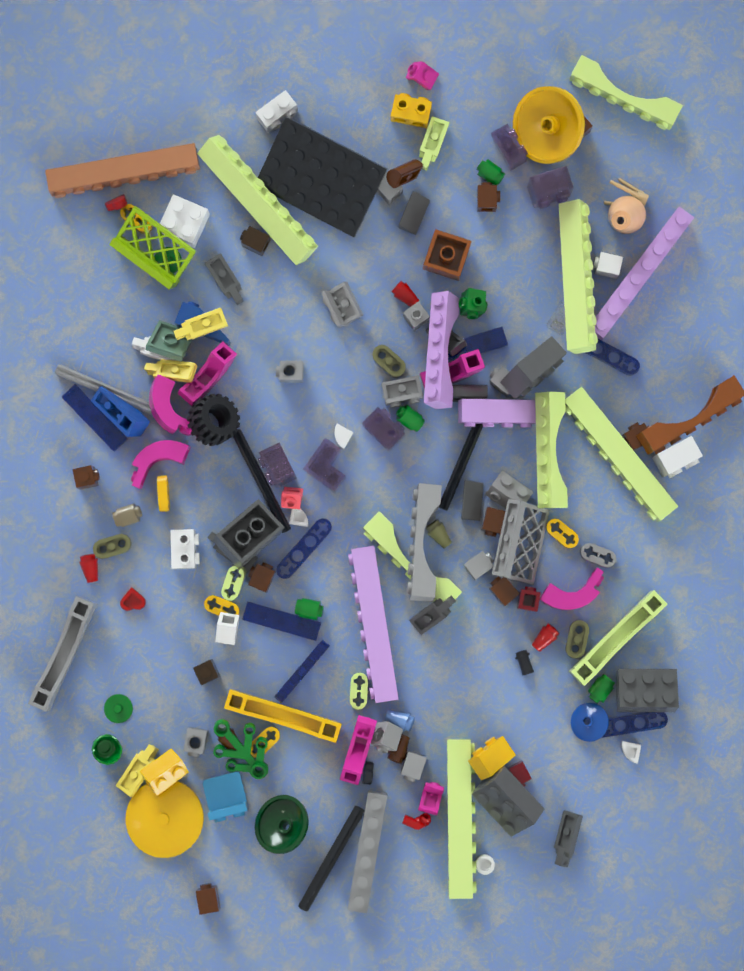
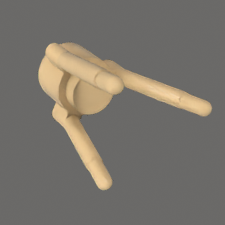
[604,178,649,206]

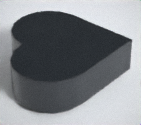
[362,761,374,785]

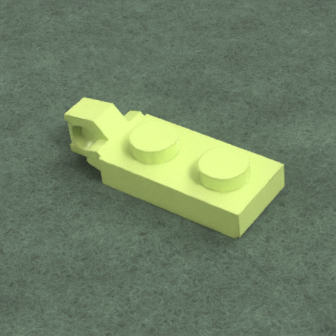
[419,116,450,171]

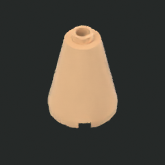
[608,196,646,234]

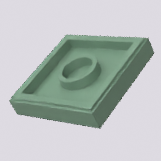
[145,320,192,362]

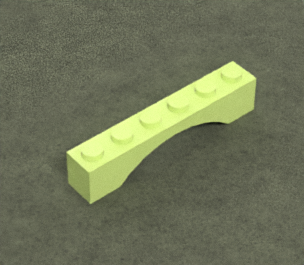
[570,55,683,130]
[535,392,568,508]
[363,511,462,602]
[569,590,668,686]

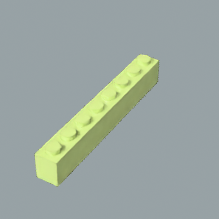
[197,135,318,265]
[559,199,598,354]
[565,386,679,522]
[447,739,477,899]

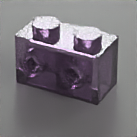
[491,124,528,171]
[362,407,405,452]

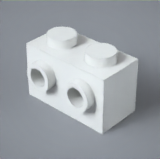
[255,90,298,133]
[170,529,200,569]

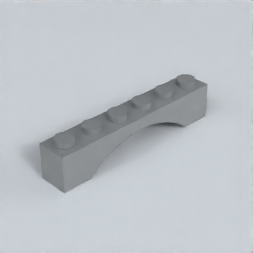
[407,483,442,602]
[28,596,98,712]
[348,790,387,914]

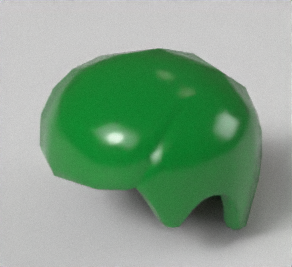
[91,734,122,765]

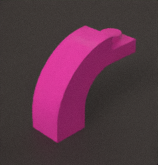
[177,342,237,406]
[419,349,485,389]
[149,374,192,436]
[131,440,191,490]
[540,567,604,610]
[340,715,377,785]

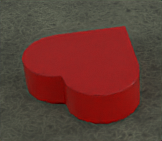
[105,194,128,211]
[120,587,146,611]

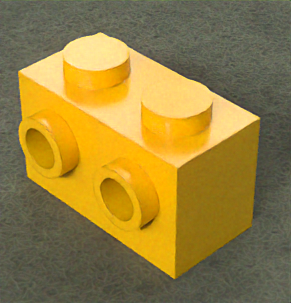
[390,93,432,129]
[468,736,516,780]
[140,748,189,796]

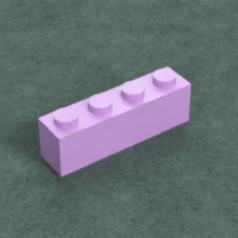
[458,399,536,428]

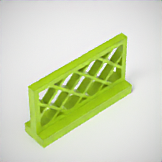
[109,206,196,290]

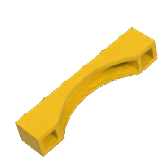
[224,689,342,743]

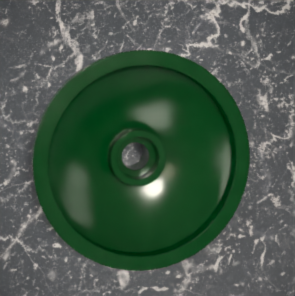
[255,795,309,854]

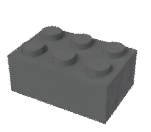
[500,336,567,399]
[213,499,284,569]
[615,669,679,712]
[472,766,545,837]

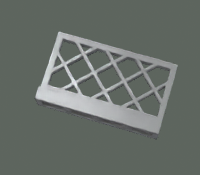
[492,499,550,585]

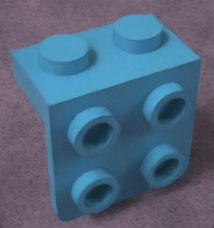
[203,771,249,823]

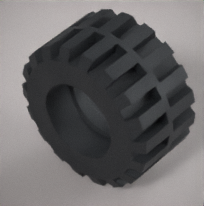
[187,394,240,446]

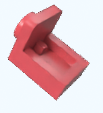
[281,487,303,509]

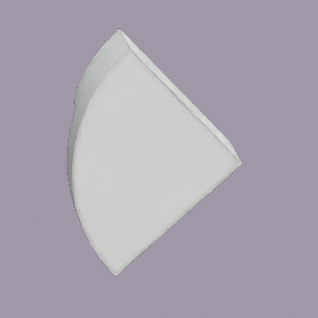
[334,423,354,449]
[289,509,308,527]
[621,741,641,764]

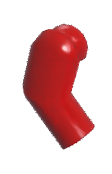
[402,813,431,830]

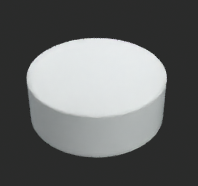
[476,854,495,875]

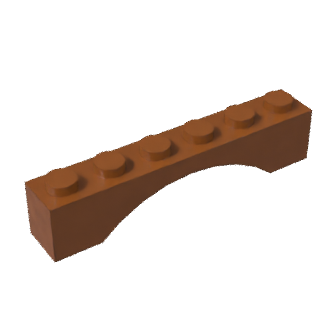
[636,375,744,455]

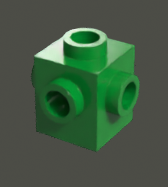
[459,288,488,319]

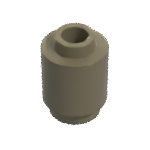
[112,503,143,527]

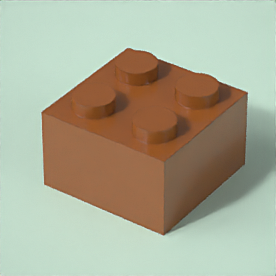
[423,229,472,281]

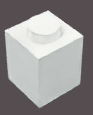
[593,252,623,279]
[215,612,239,645]

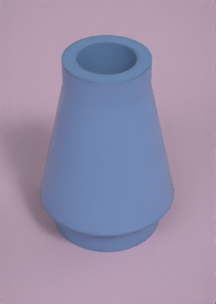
[385,710,415,732]

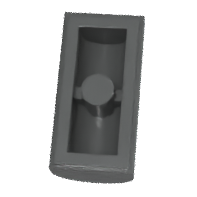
[452,385,488,402]

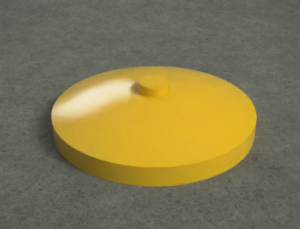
[512,86,585,164]
[125,781,204,858]

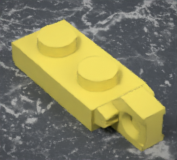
[173,308,228,340]
[144,359,197,383]
[116,744,159,797]

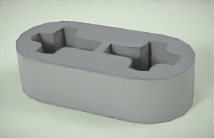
[580,543,616,568]

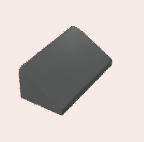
[399,191,430,235]
[461,480,483,521]

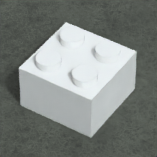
[160,194,210,248]
[652,436,703,479]

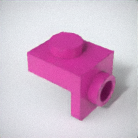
[406,61,439,90]
[418,782,444,816]

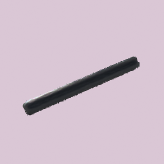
[439,424,483,511]
[233,429,291,533]
[298,806,364,912]

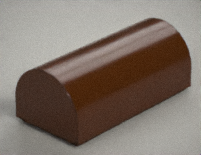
[386,159,424,189]

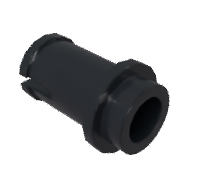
[515,650,534,676]

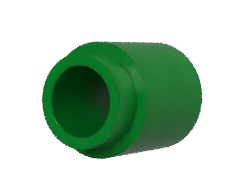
[476,159,505,186]
[396,405,425,432]
[295,598,324,620]
[588,674,615,704]

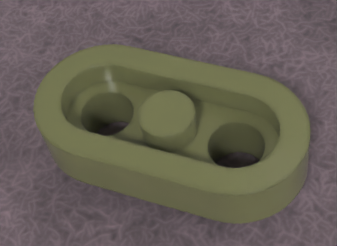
[373,345,406,378]
[93,534,132,559]
[565,620,589,658]

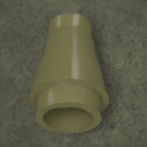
[426,519,452,549]

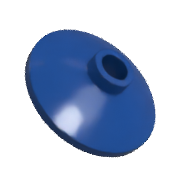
[571,703,609,742]

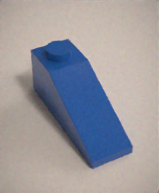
[174,301,231,346]
[91,386,150,437]

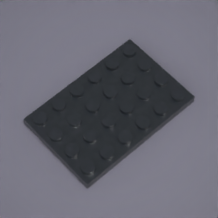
[258,116,388,237]

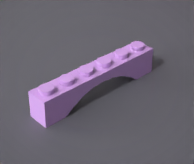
[424,291,460,409]

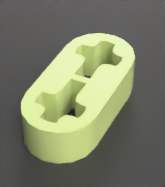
[221,565,246,601]
[350,673,368,710]

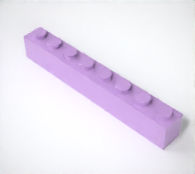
[595,207,694,342]
[348,546,398,703]

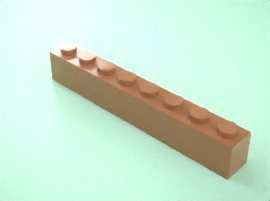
[45,143,200,198]

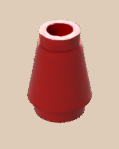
[391,281,419,307]
[79,554,98,583]
[532,623,560,652]

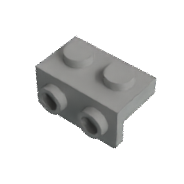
[321,282,363,326]
[381,375,424,408]
[486,470,533,509]

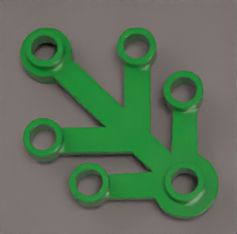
[213,719,269,779]

